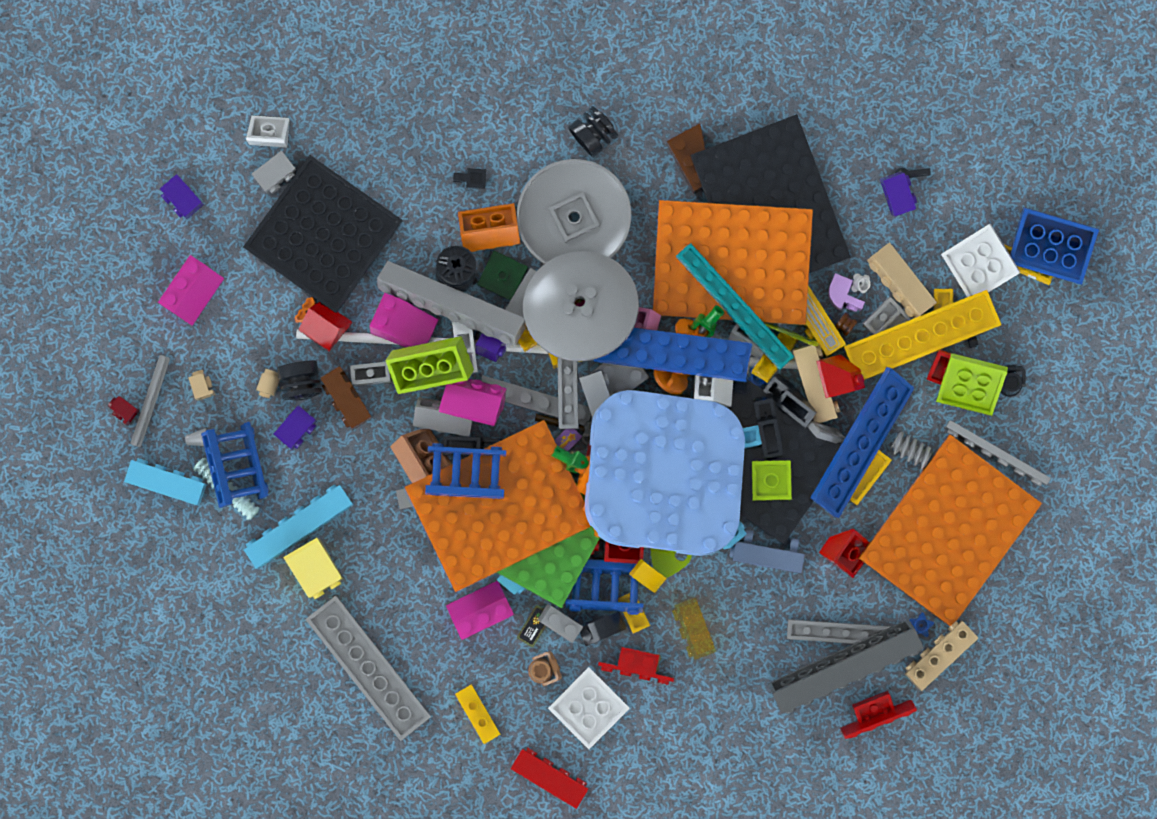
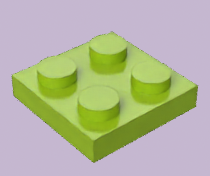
[752,461,792,501]

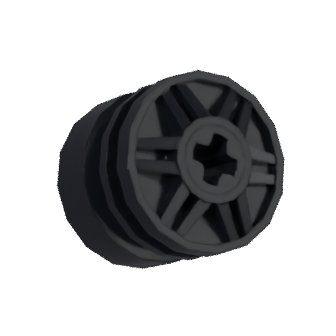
[568,106,618,158]
[436,246,476,292]
[277,360,322,401]

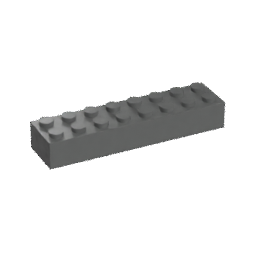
[768,619,924,714]

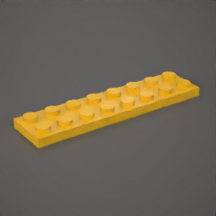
[844,290,1001,380]

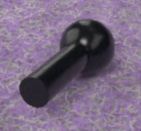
[895,168,931,178]

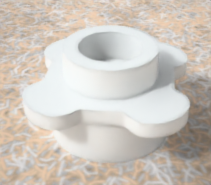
[851,273,870,293]

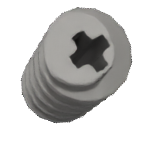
[890,431,932,470]

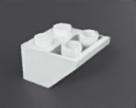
[693,375,733,407]

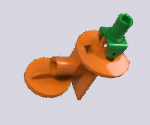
[653,305,724,395]
[551,445,599,538]

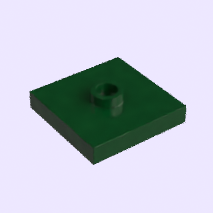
[477,251,528,301]

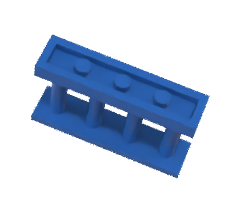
[201,422,269,508]
[425,443,506,499]
[565,560,643,615]

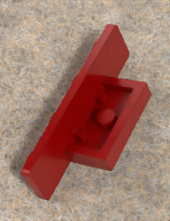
[598,647,674,685]
[840,690,917,739]

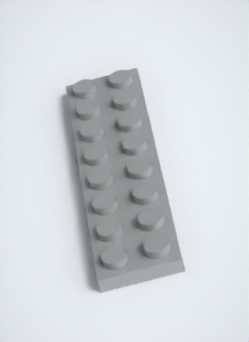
[305,596,431,741]

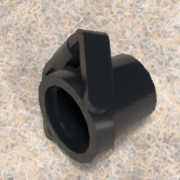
[1000,365,1026,397]

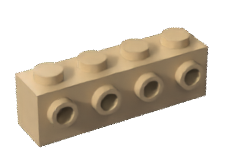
[867,242,937,319]
[793,344,840,423]
[904,621,978,691]

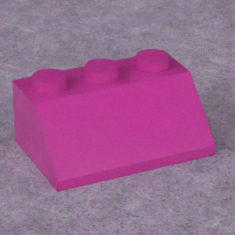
[158,255,224,326]
[439,379,507,426]
[446,581,514,640]

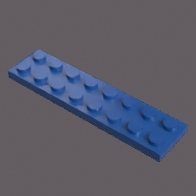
[593,328,752,382]
[811,367,914,518]

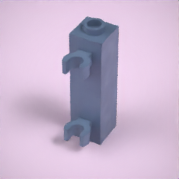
[729,530,805,574]

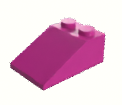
[369,293,438,347]

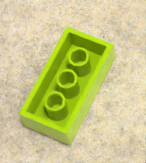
[385,336,474,394]

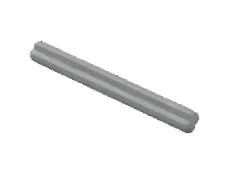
[131,355,170,447]

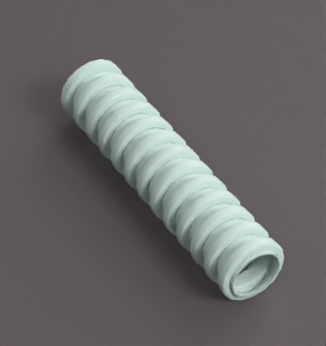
[194,458,259,520]

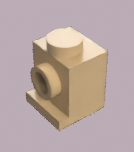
[188,370,216,401]

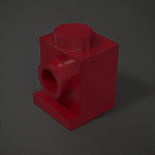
[108,396,140,426]

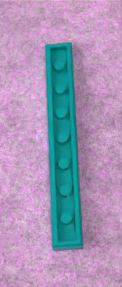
[676,243,795,370]

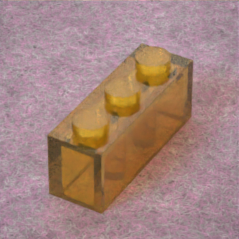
[672,597,716,660]

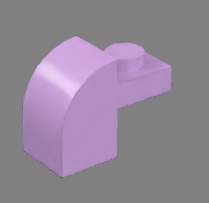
[828,273,865,312]

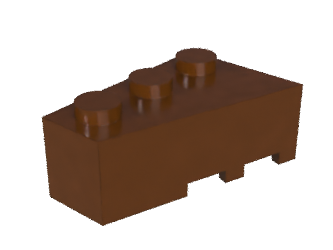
[666,123,705,194]
[321,366,372,430]

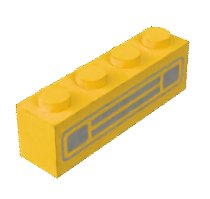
[804,286,846,358]

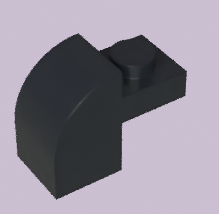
[580,611,627,646]

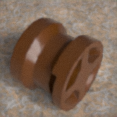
[835,312,858,336]

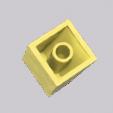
[283,538,343,599]

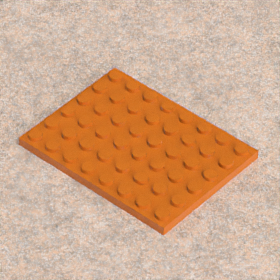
[653,200,813,325]
[405,420,592,592]
[859,435,1042,626]

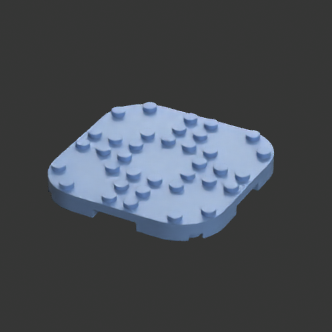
[585,390,745,556]

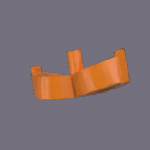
[295,297,316,323]

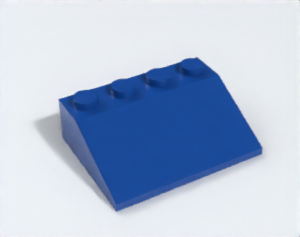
[1010,207,1099,285]

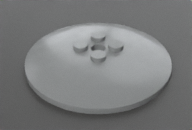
[517,159,631,264]
[523,251,639,361]

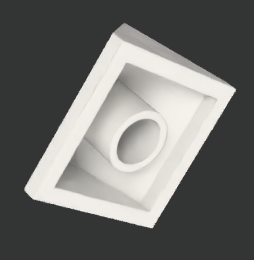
[246,116,289,148]

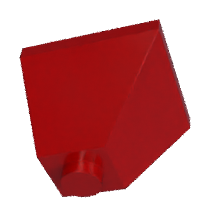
[816,354,865,398]
[819,529,870,578]

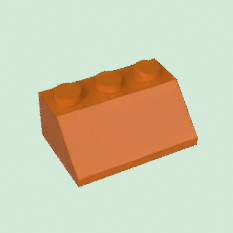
[458,203,520,252]

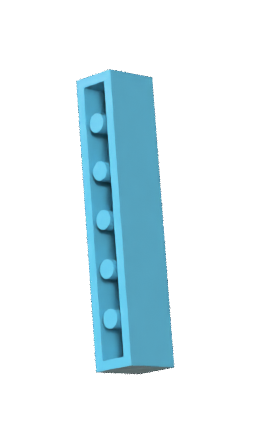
[244,485,354,569]

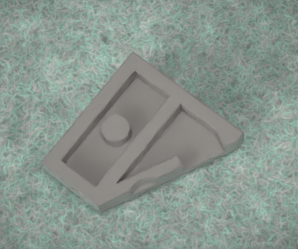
[862,297,912,335]

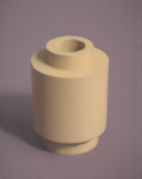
[256,369,280,399]

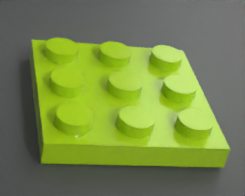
[936,353,1008,416]

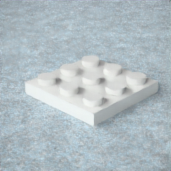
[941,224,1021,297]
[548,667,630,749]

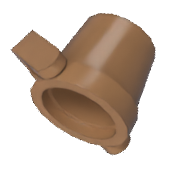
[528,651,562,686]

